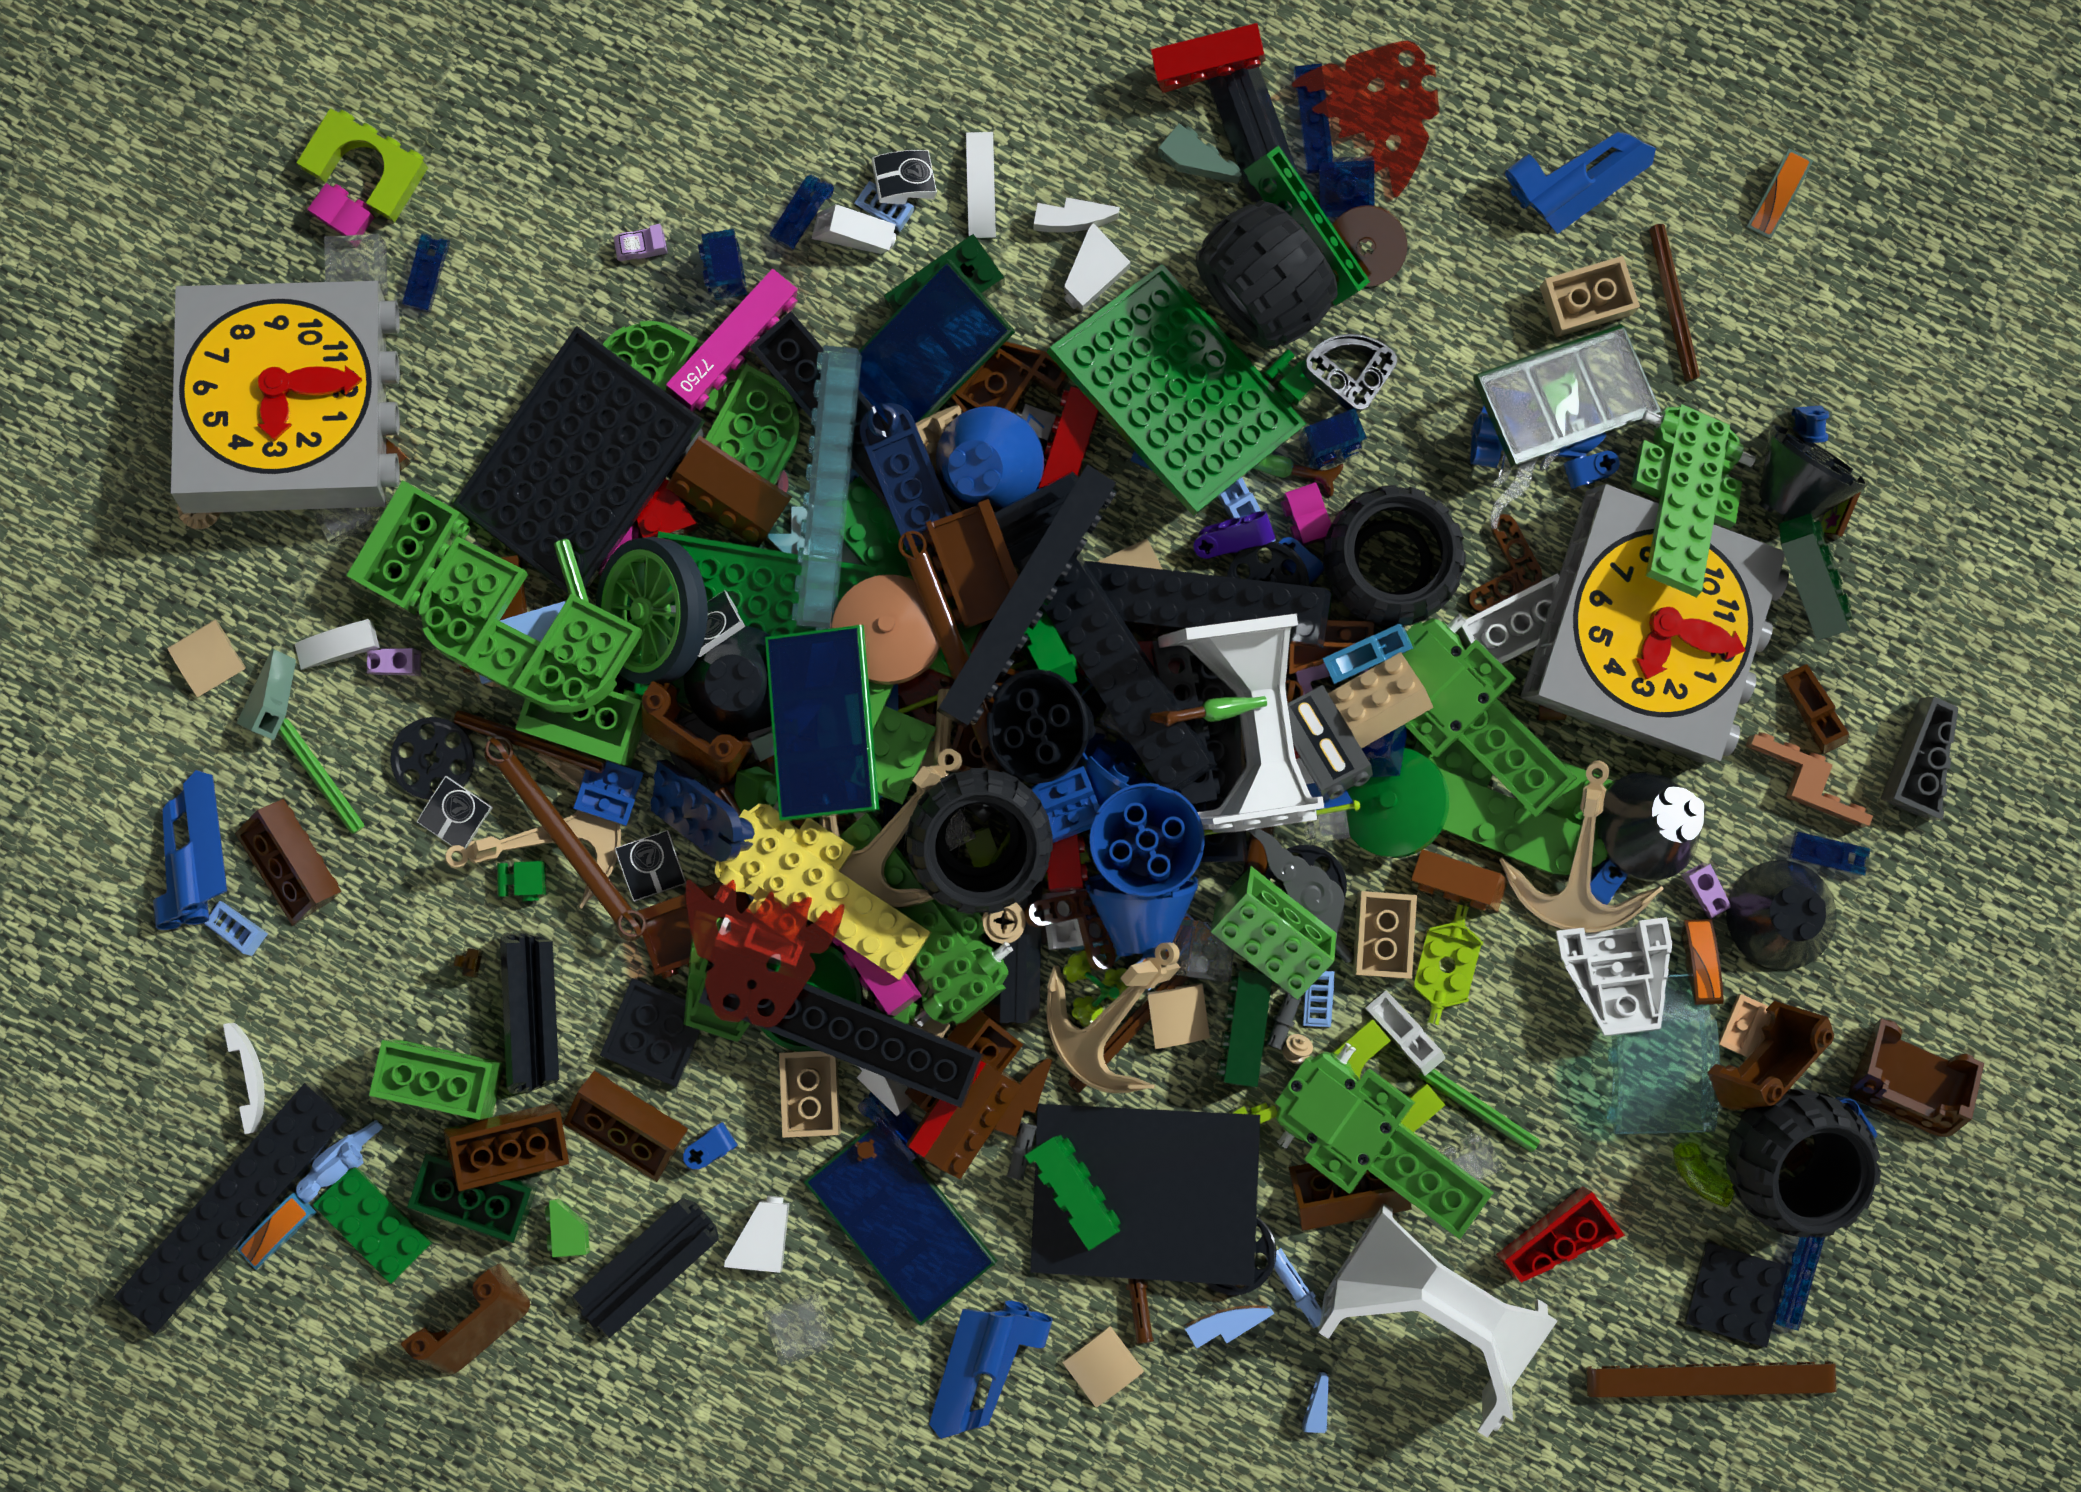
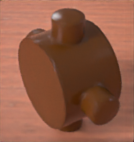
[854,1139,877,1161]

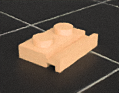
[1717,994,1771,1058]

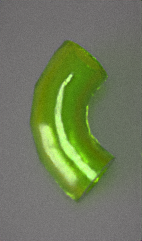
[1673,1142,1735,1208]

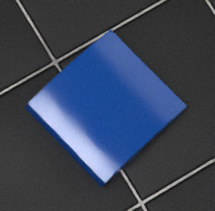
[573,760,643,826]
[1031,766,1100,843]

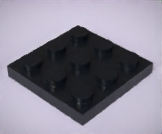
[600,978,701,1087]
[1684,1242,1788,1348]

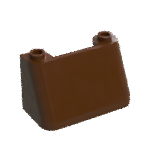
[642,681,755,784]
[1707,1001,1834,1111]
[1848,1018,1985,1137]
[401,1263,530,1375]

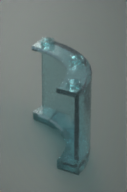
[1607,974,1720,1134]

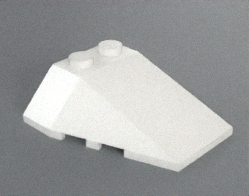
[1556,917,1672,1037]

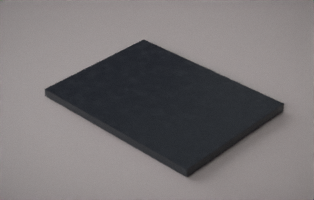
[452,326,705,594]
[1030,1104,1261,1286]

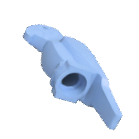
[296,1120,383,1203]

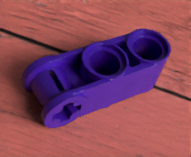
[1193,511,1275,559]

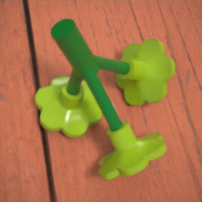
[1063,951,1129,1027]

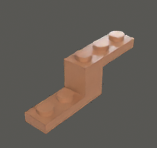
[1746,732,1873,828]

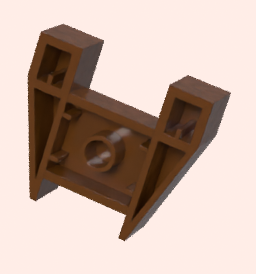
[943,334,1070,413]

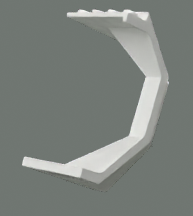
[1158,614,1324,833]
[1319,1203,1557,1438]

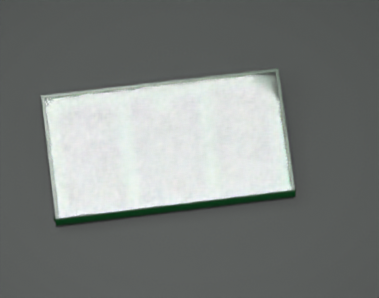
[1473,324,1661,467]

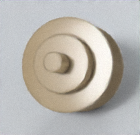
[1282,1034,1313,1065]

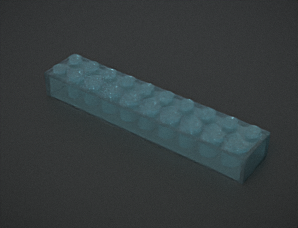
[792,345,862,630]

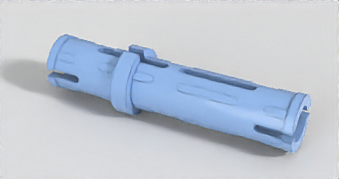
[1266,1248,1322,1328]

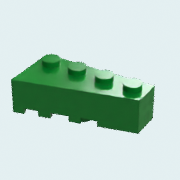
[1021,605,1078,684]
[1024,1135,1121,1251]

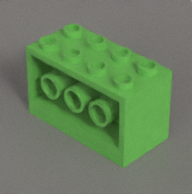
[346,480,470,615]
[515,687,643,767]
[1211,866,1336,1000]
[369,1039,505,1120]

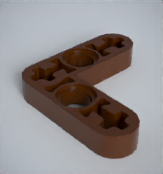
[1468,514,1542,612]
[1024,890,1116,971]

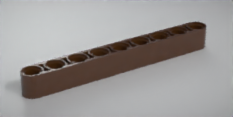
[1586,1361,1837,1397]

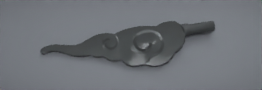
[1247,829,1354,963]

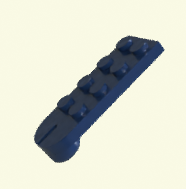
[860,403,953,551]
[651,759,755,862]

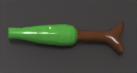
[1253,454,1344,497]
[1150,696,1267,727]

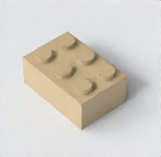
[1540,256,1640,338]
[1328,652,1434,749]
[1352,891,1417,979]
[779,1051,841,1138]

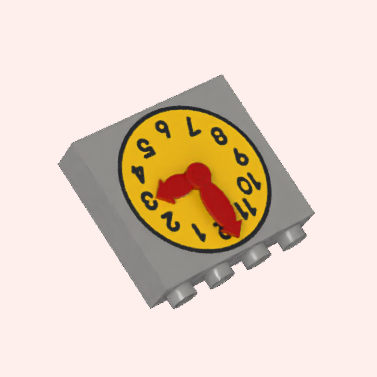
[171,281,400,513]
[1520,484,1789,763]

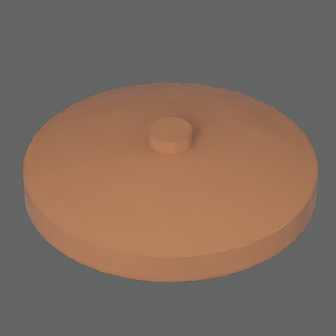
[832,575,941,685]

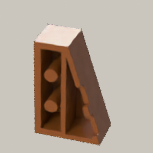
[1286,620,1374,674]
[1411,849,1508,912]

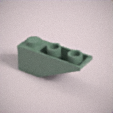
[1157,123,1242,184]
[237,649,296,740]

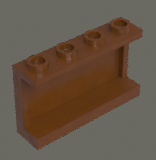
[922,499,1018,630]
[634,881,754,979]

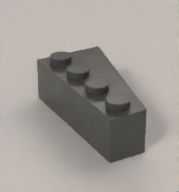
[1880,697,1958,820]

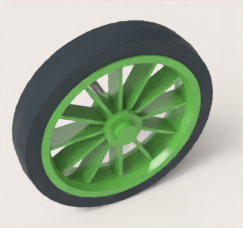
[596,537,708,685]

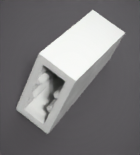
[812,204,896,254]
[1064,223,1131,312]
[724,1196,789,1273]

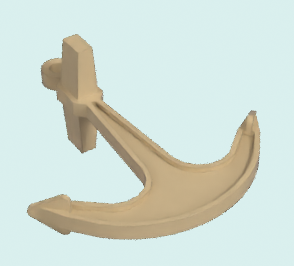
[819,749,962,908]
[445,753,621,909]
[1499,761,1664,933]
[1046,942,1181,1093]

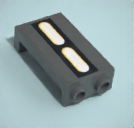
[1287,685,1373,801]

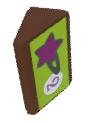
[1821,492,1861,540]

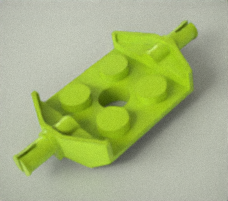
[1413,904,1484,1025]

